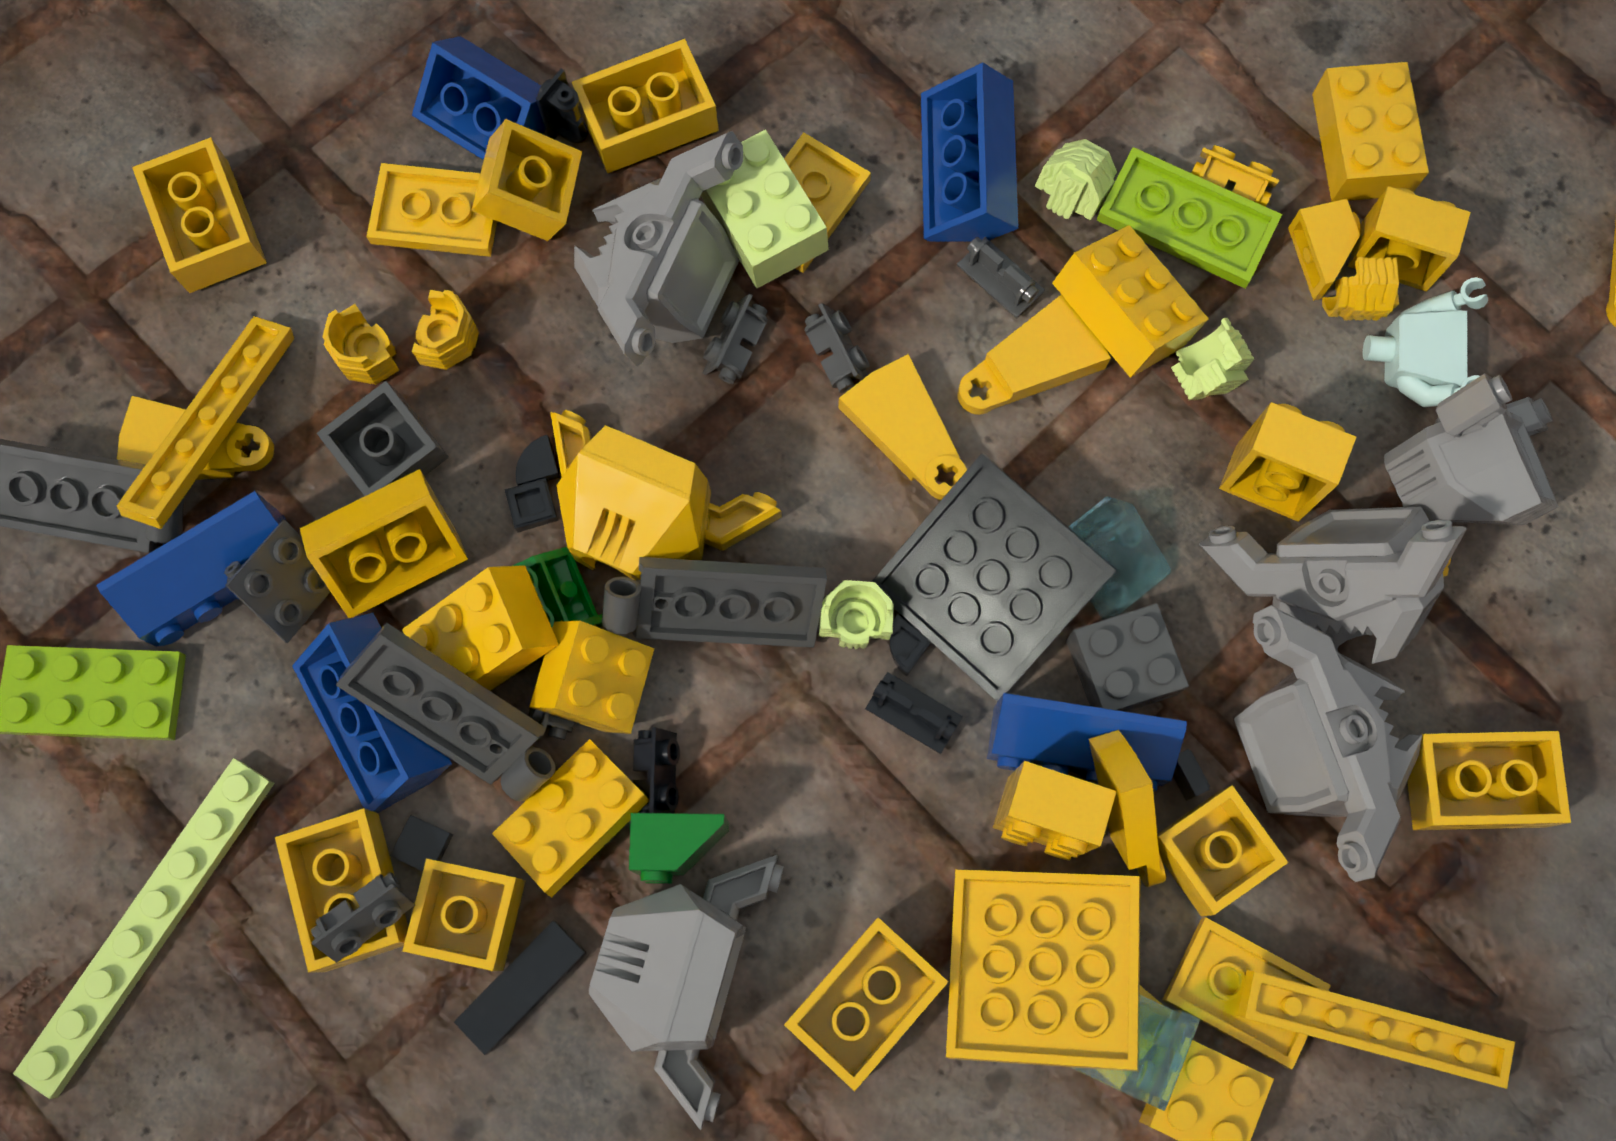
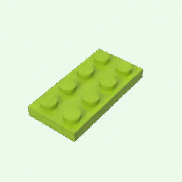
[1096,147,1282,289]
[0,645,186,741]

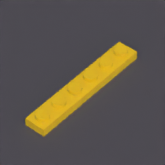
[116,316,294,529]
[1237,970,1515,1089]

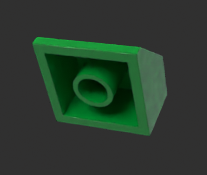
[629,813,729,884]

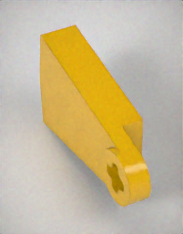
[957,295,1111,415]
[838,354,967,500]
[117,396,274,480]
[1089,730,1166,887]

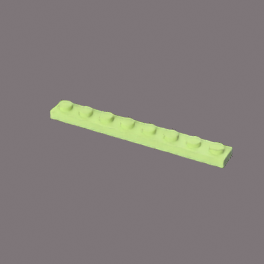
[13,758,275,1099]

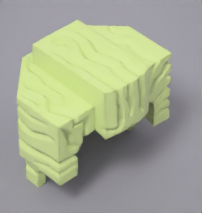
[1035,139,1117,220]
[1171,318,1254,400]
[819,580,894,649]

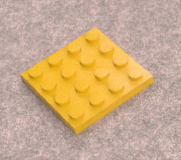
[946,869,1141,1072]

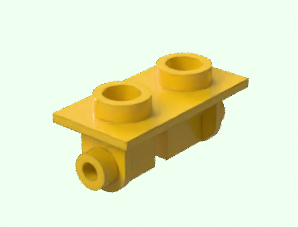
[1191,145,1279,207]

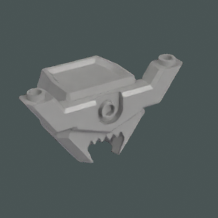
[574,131,743,366]
[1384,373,1558,525]
[1199,507,1467,664]
[1234,605,1422,882]
[589,854,784,1130]

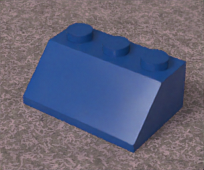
[412,36,546,160]

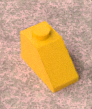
[1288,198,1360,301]

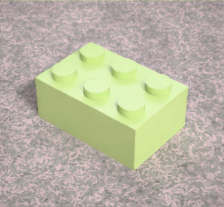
[701,129,829,288]

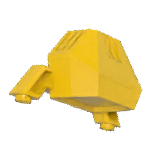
[550,410,782,580]

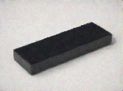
[454,920,586,1055]

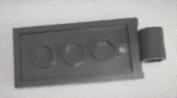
[0,439,184,553]
[602,557,827,648]
[336,623,555,801]

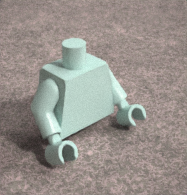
[1363,277,1488,407]

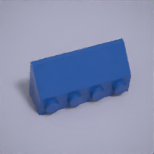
[921,62,1018,242]
[96,491,287,647]
[292,613,452,813]
[987,693,1187,792]

